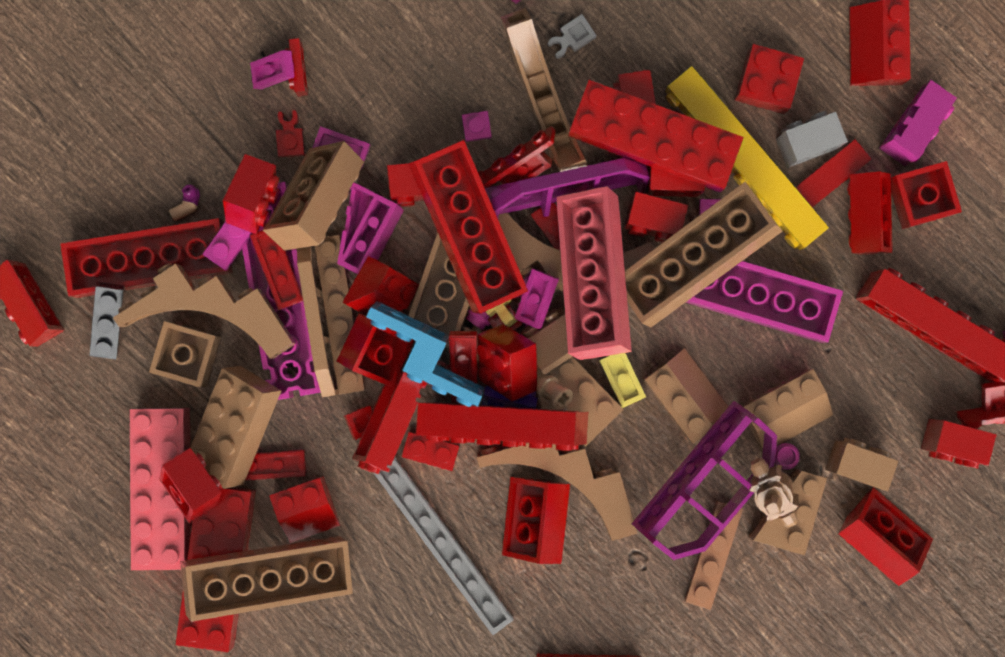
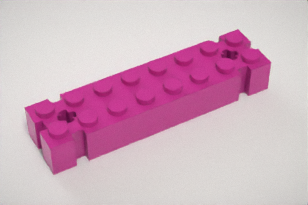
[242,182,321,400]

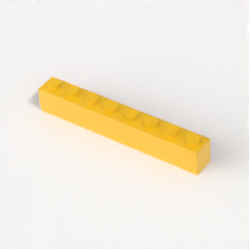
[665,66,829,250]

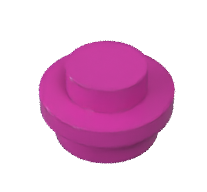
[466,308,491,331]
[775,443,800,470]

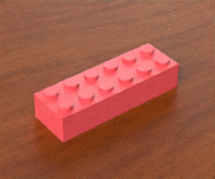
[556,186,632,360]
[130,408,191,570]

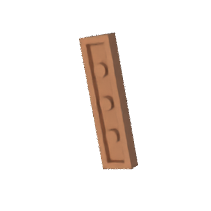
[684,500,743,610]

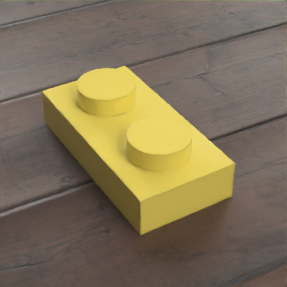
[599,353,646,408]

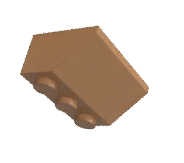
[521,305,572,375]
[642,348,728,444]
[741,369,833,451]

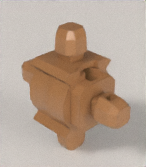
[749,458,799,528]

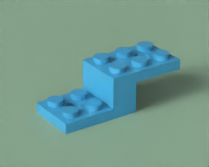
[366,301,485,407]

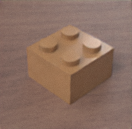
[149,321,221,387]
[825,438,898,492]

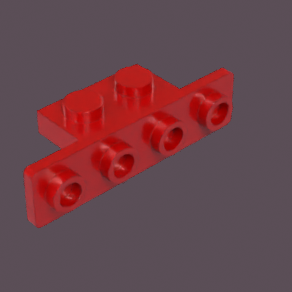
[478,126,556,188]
[957,382,1005,428]

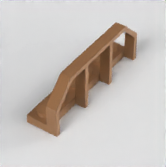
[297,235,365,397]

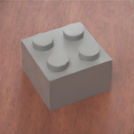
[776,111,848,168]

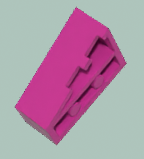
[879,80,957,166]
[337,182,404,274]

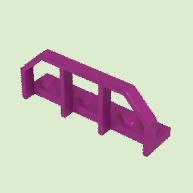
[485,158,650,220]
[631,401,777,560]

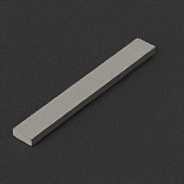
[374,457,514,635]

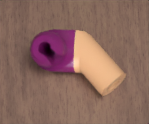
[169,184,200,221]

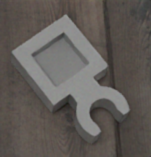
[547,14,597,58]

